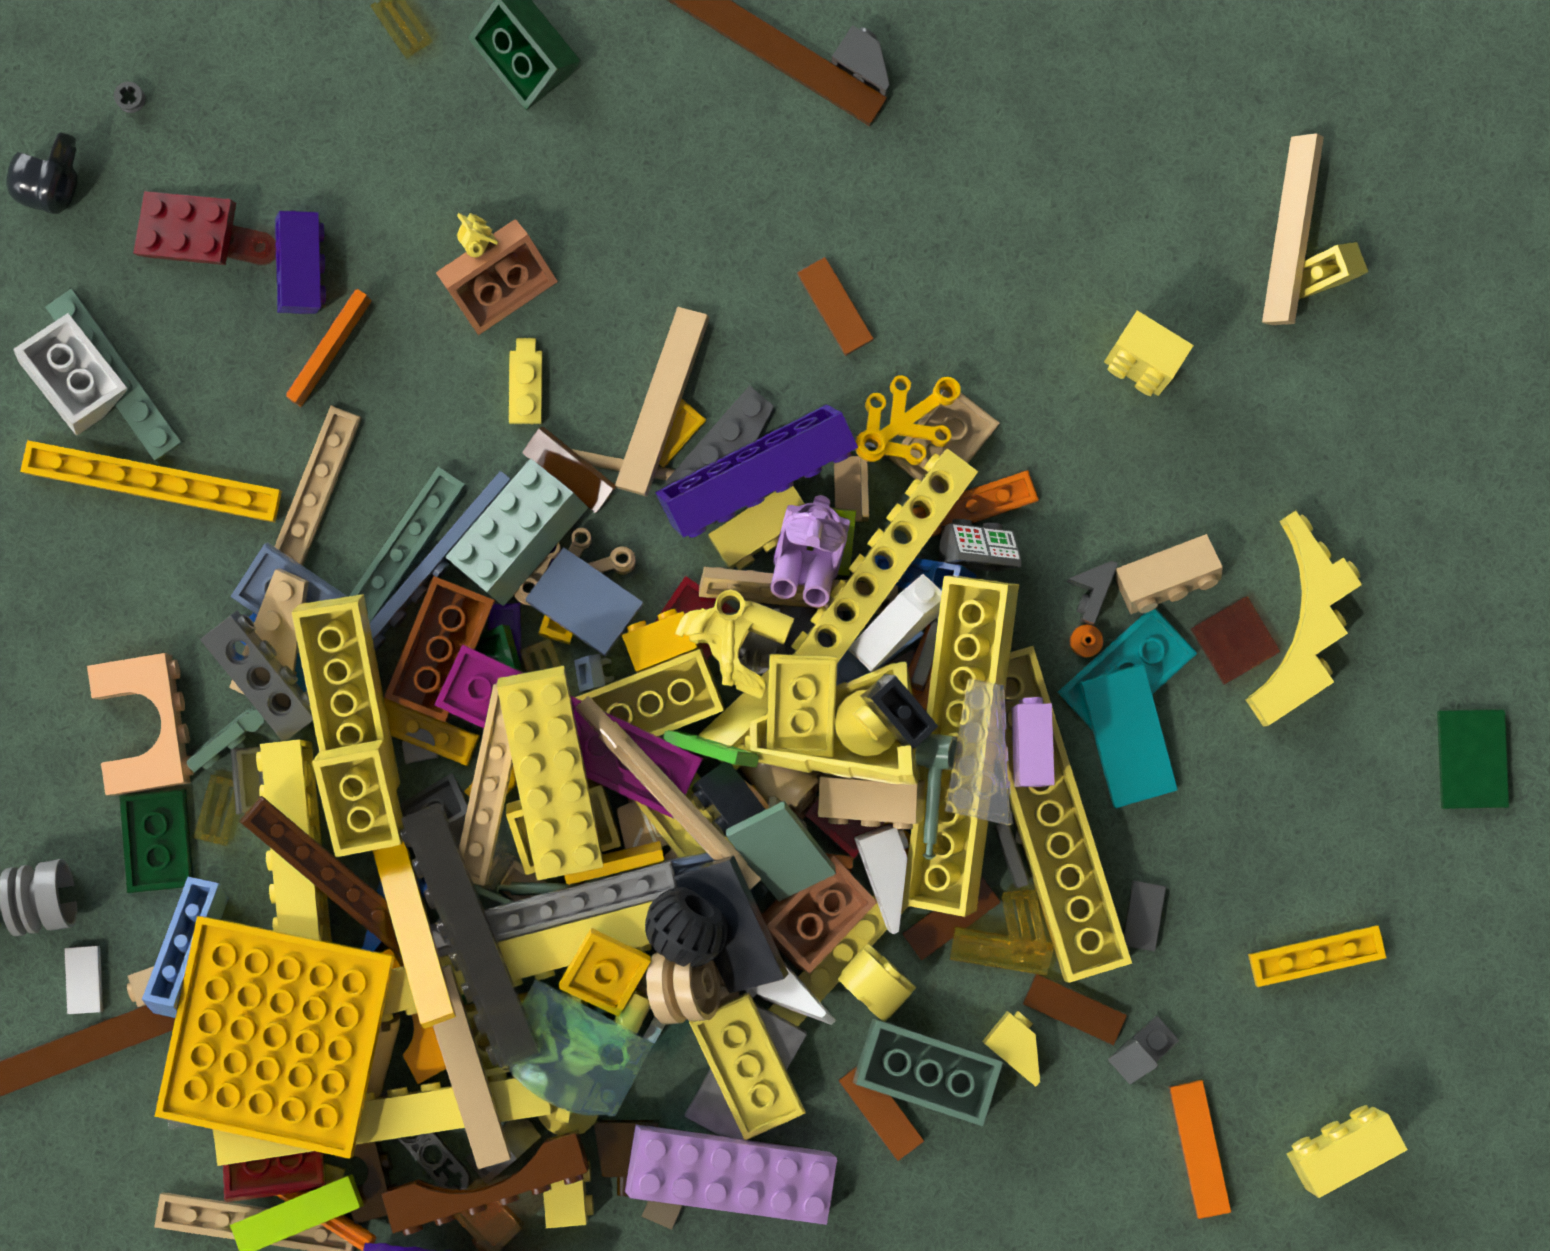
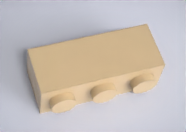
[1115,534,1223,614]
[818,774,925,829]

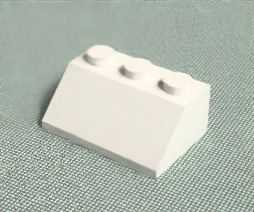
[14,313,128,436]

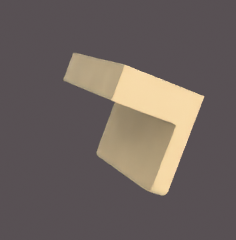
[834,456,869,522]

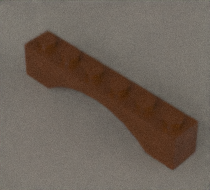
[382,1130,590,1236]

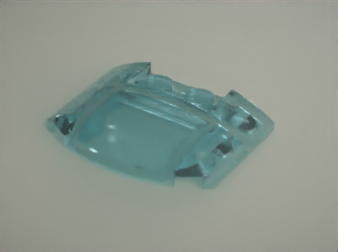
[497,979,654,1116]

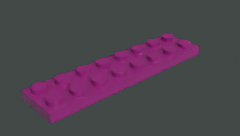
[434,645,703,819]

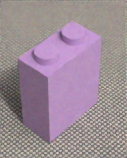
[1011,697,1055,787]

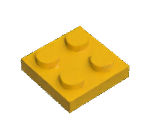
[559,928,651,1017]

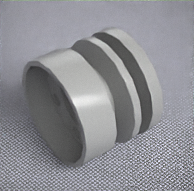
[0,859,77,936]

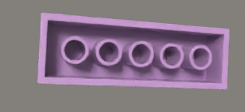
[625,1124,837,1225]

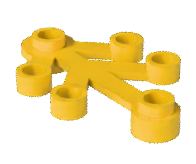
[855,375,961,465]

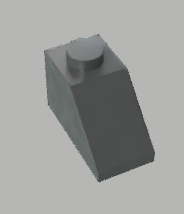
[831,25,889,97]

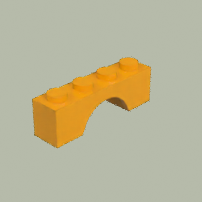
[382,948,446,1084]

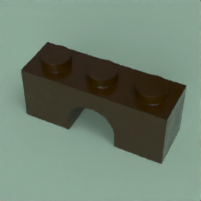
[337,1141,398,1224]

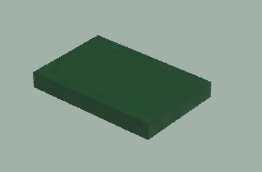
[1437,710,1509,809]
[119,789,193,893]

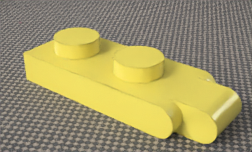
[509,338,543,424]

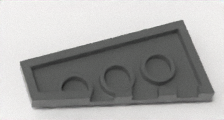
[665,385,774,524]

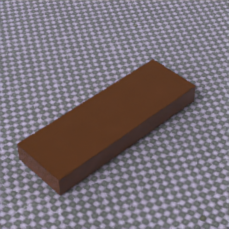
[522,426,617,513]
[902,876,1001,960]
[1022,974,1127,1045]

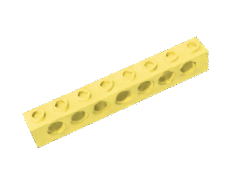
[791,448,978,663]

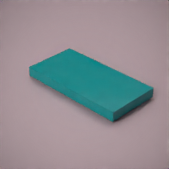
[1057,608,1197,731]
[1080,664,1178,808]

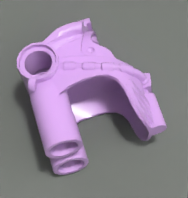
[770,495,850,607]

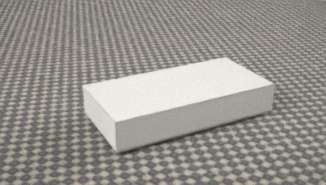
[65,946,103,1014]

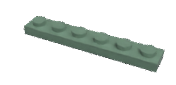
[45,288,183,462]
[349,467,466,623]

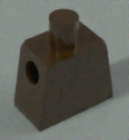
[594,1120,659,1197]

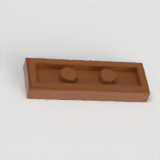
[797,257,873,356]
[838,1066,924,1161]

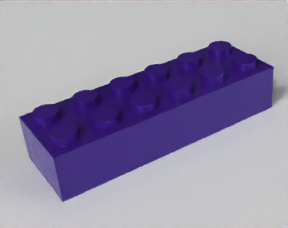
[655,404,858,538]

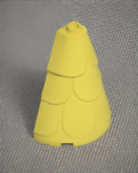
[745,662,920,785]

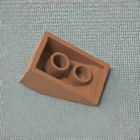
[762,855,877,974]

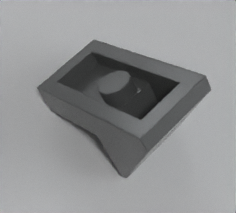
[1067,561,1118,625]
[1108,1016,1179,1084]

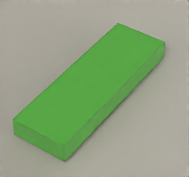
[663,730,759,768]

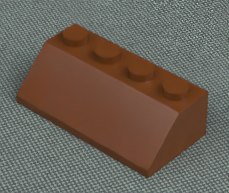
[384,576,495,722]

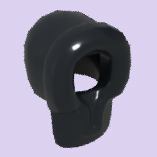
[6,132,78,214]

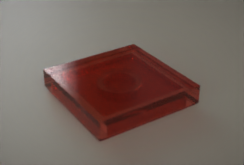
[1190,596,1280,685]

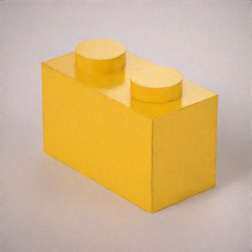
[622,609,698,673]

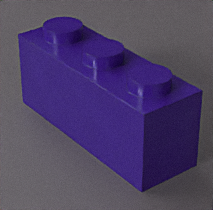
[275,211,326,314]

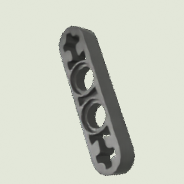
[376,1089,470,1189]

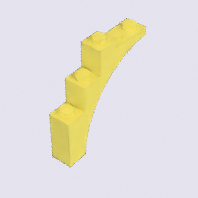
[1245,511,1362,727]

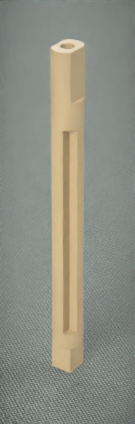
[575,696,761,889]

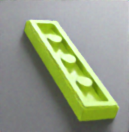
[230,1174,364,1251]

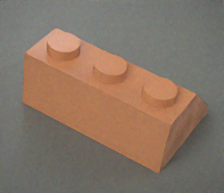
[436,219,558,335]

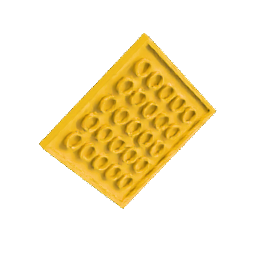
[154,916,395,1159]

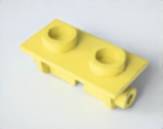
[457,213,498,258]

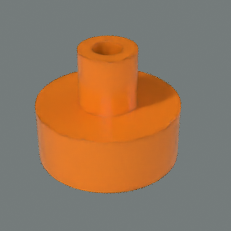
[1070,625,1103,658]

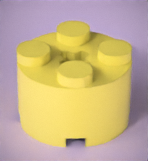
[837,943,916,1022]

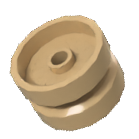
[646,952,720,1025]

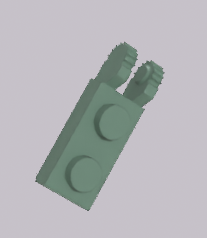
[187,705,265,772]

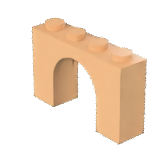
[87,653,194,796]

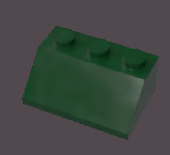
[468,0,581,110]

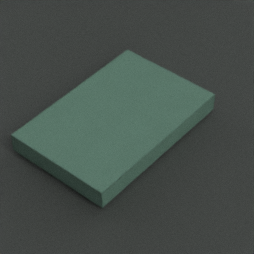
[726,801,836,901]

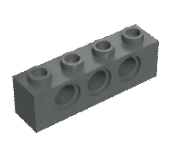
[200,610,313,741]

